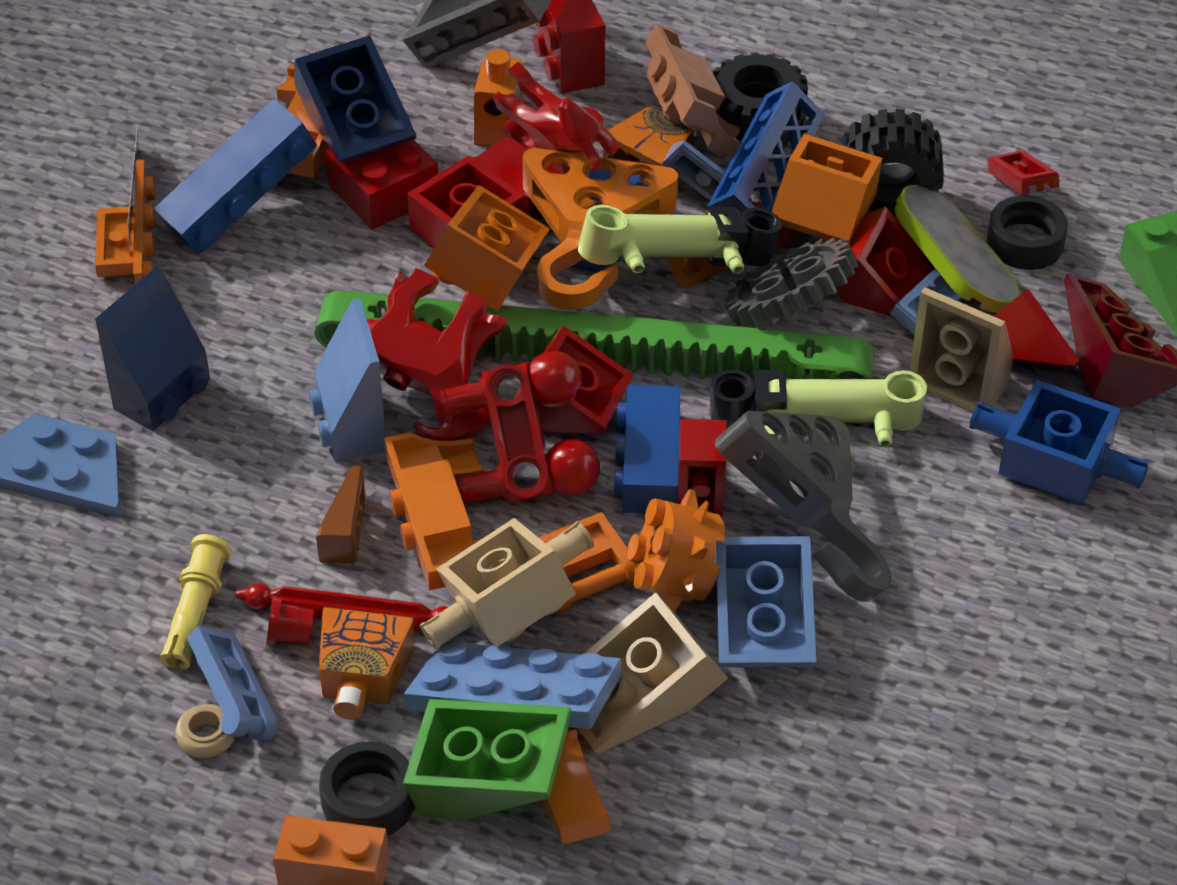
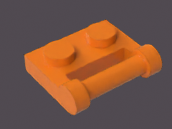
[538,512,635,614]

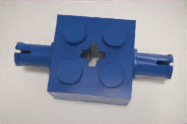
[969,379,1150,505]

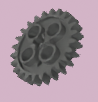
[724,238,858,328]

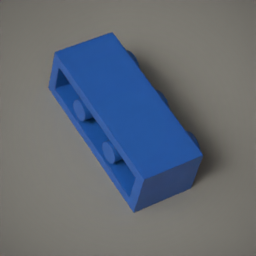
[614,385,680,513]

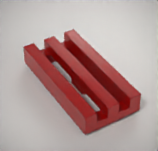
[988,150,1060,195]

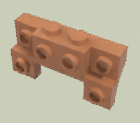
[645,23,741,157]

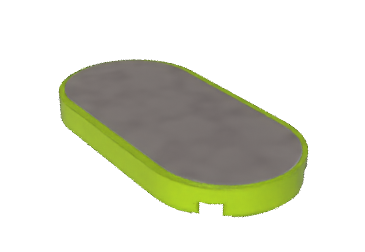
[894,185,1019,313]

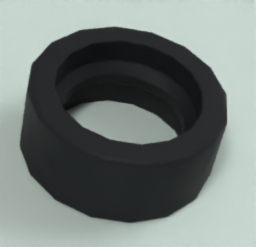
[986,195,1068,270]
[319,742,415,836]

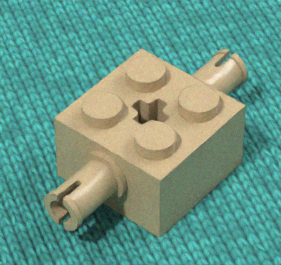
[420,518,595,651]

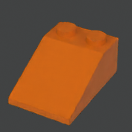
[424,185,550,311]

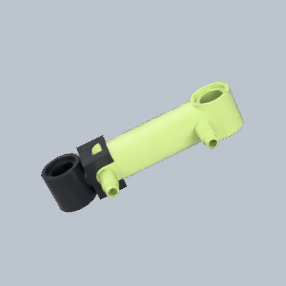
[578,205,782,274]
[709,370,927,447]

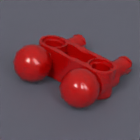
[440,351,600,504]

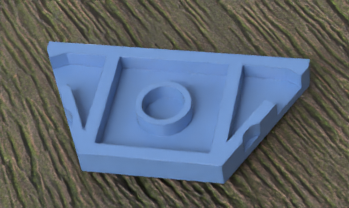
[0,414,121,517]

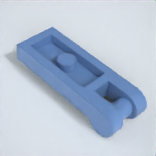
[187,625,278,742]

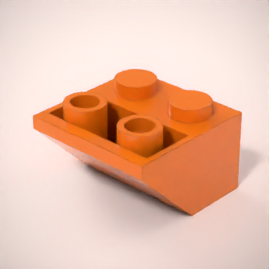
[772,133,882,244]

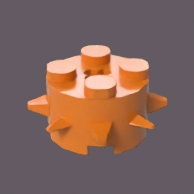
[627,489,726,612]

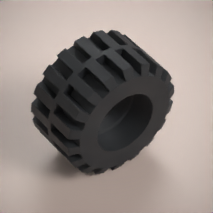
[713,53,808,149]
[842,109,944,217]

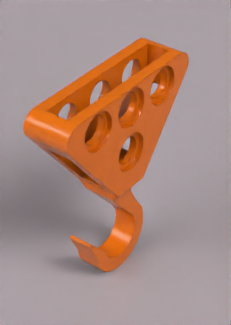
[523,148,678,309]

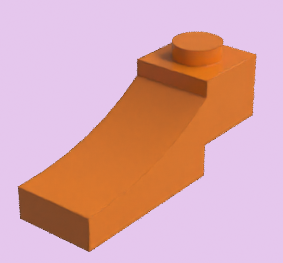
[541,727,611,845]

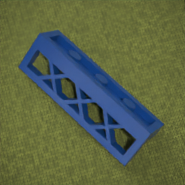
[707,81,825,214]

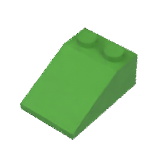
[1118,210,1177,336]
[403,699,572,819]

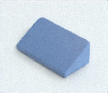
[662,140,725,200]

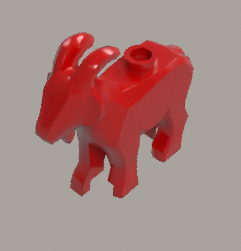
[494,62,618,175]
[367,268,507,441]

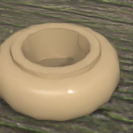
[175,704,235,759]

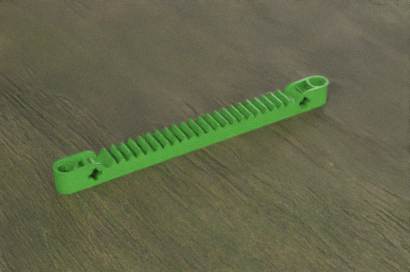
[314,291,874,379]

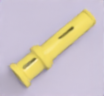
[160,534,232,669]

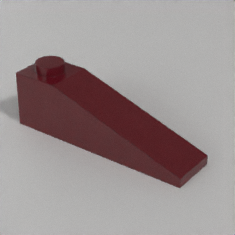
[1064,273,1177,407]

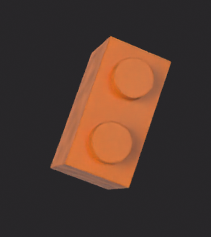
[273,815,389,885]

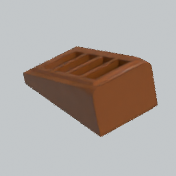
[316,466,366,564]

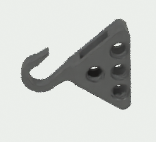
[715,411,891,602]

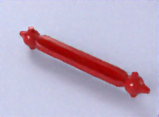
[235,583,448,631]

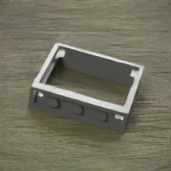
[403,0,551,68]

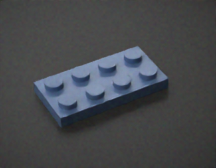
[404,640,622,729]

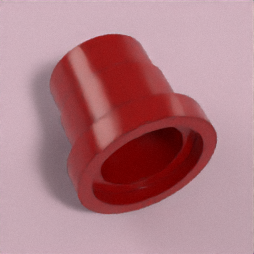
[266,598,314,646]

